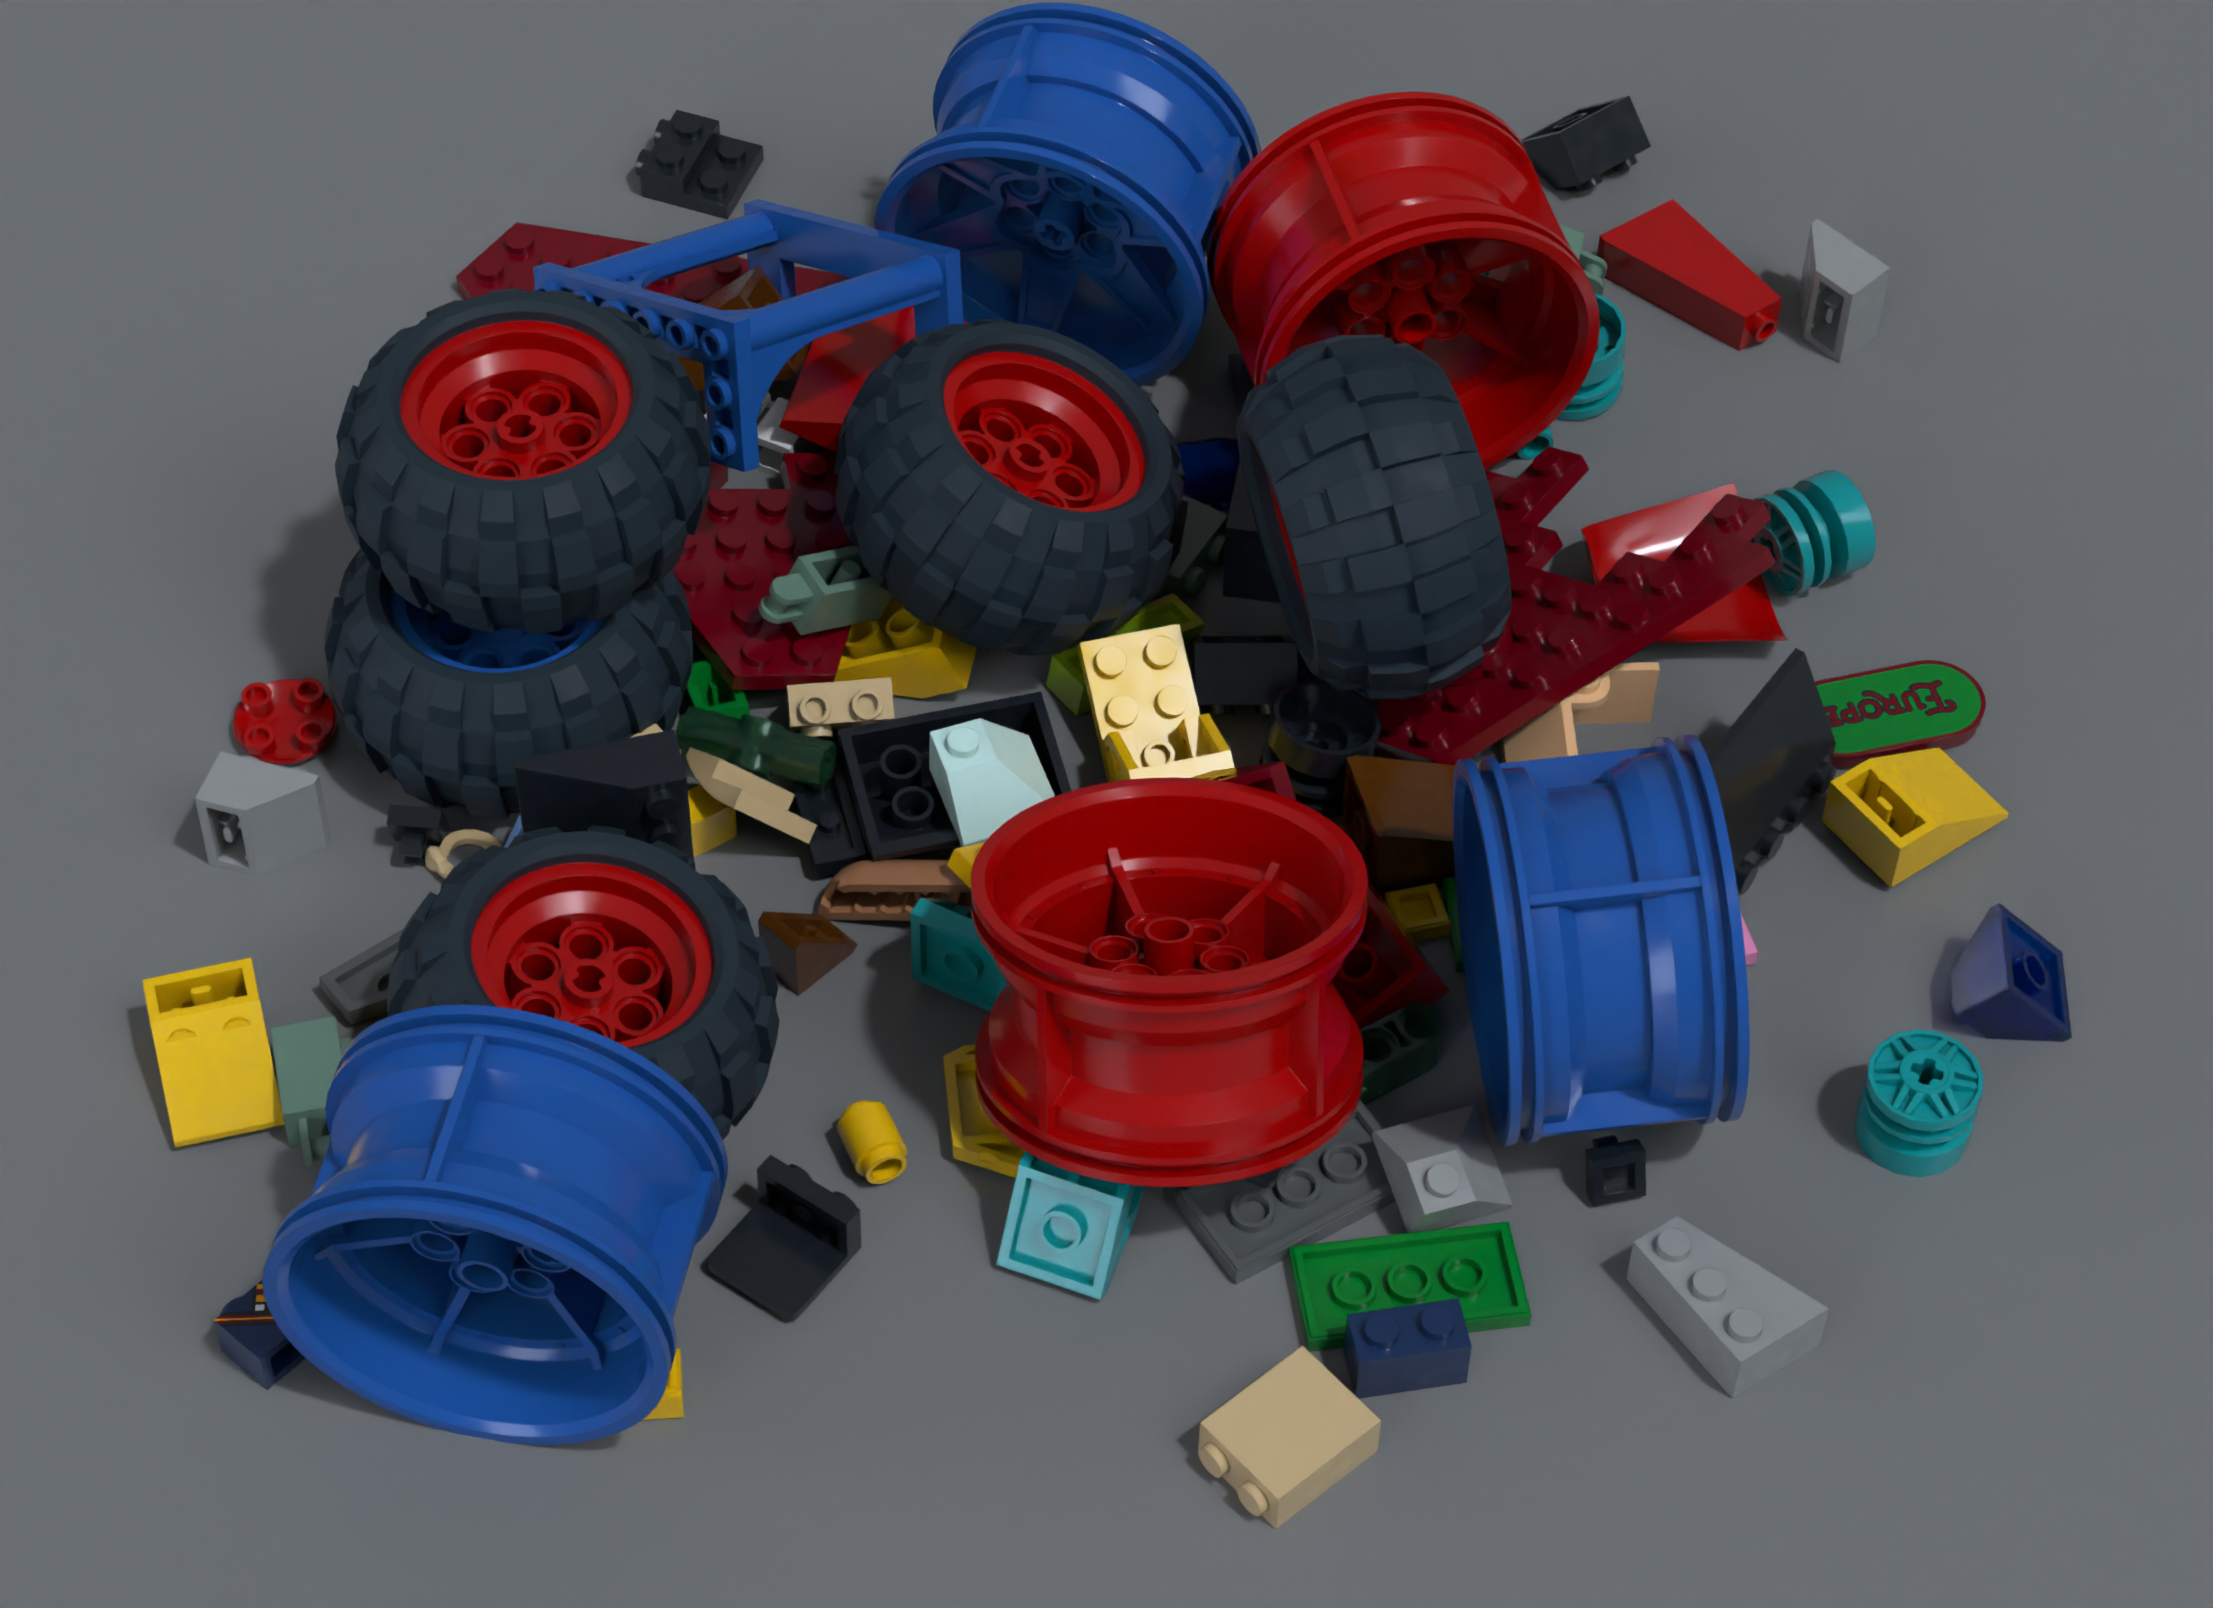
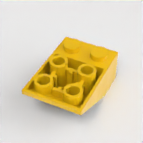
[1822,747,2009,888]
[142,957,285,1148]

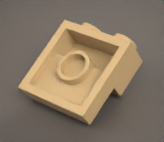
[786,677,895,740]

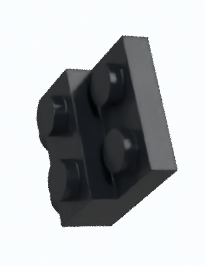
[636,110,764,220]

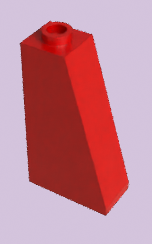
[1597,199,1782,351]

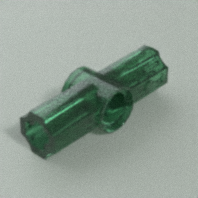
[676,706,837,788]

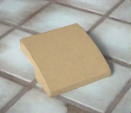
[686,747,817,844]

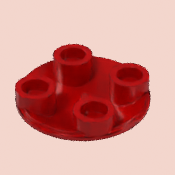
[233,678,337,764]

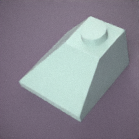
[929,718,1055,847]

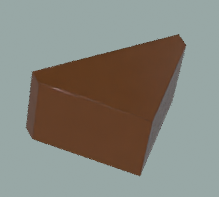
[758,911,858,996]

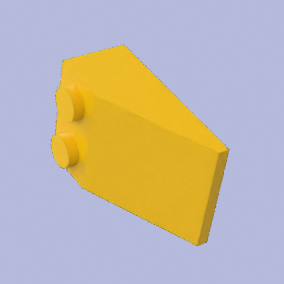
[834,597,977,699]

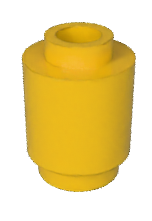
[836,1100,907,1184]

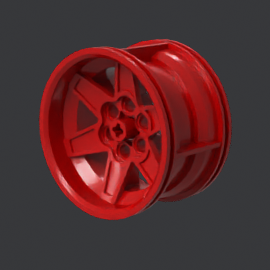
[1207,91,1600,469]
[971,777,1368,1187]

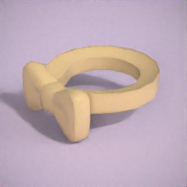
[425,829,502,878]

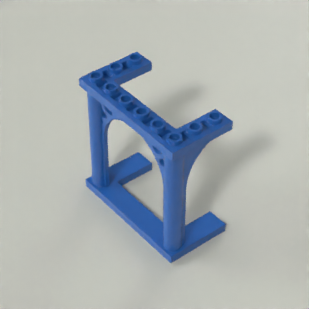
[533,199,964,472]

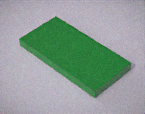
[1288,1221,1531,1352]

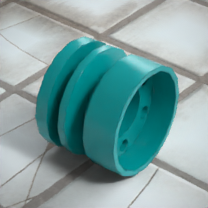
[1557,294,1626,420]
[1750,470,1876,596]
[1855,1029,1984,1178]

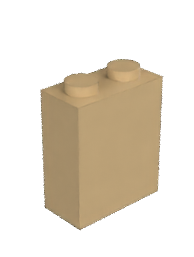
[1198,1346,1381,1529]

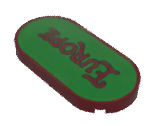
[1815,660,1986,769]

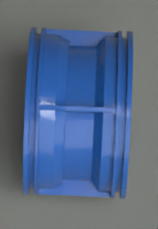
[874,3,1261,387]
[1452,734,1750,1147]
[262,1004,728,1445]

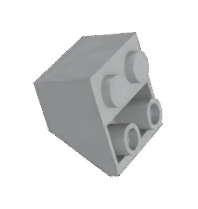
[1799,218,1890,363]
[195,751,331,877]

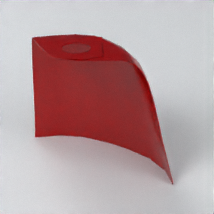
[1580,483,1788,642]

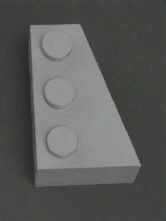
[1626,1216,1829,1399]

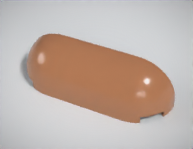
[818,859,972,921]

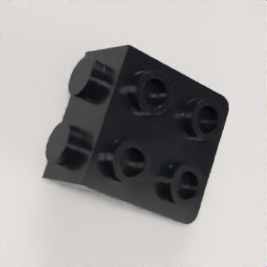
[708,1154,862,1320]

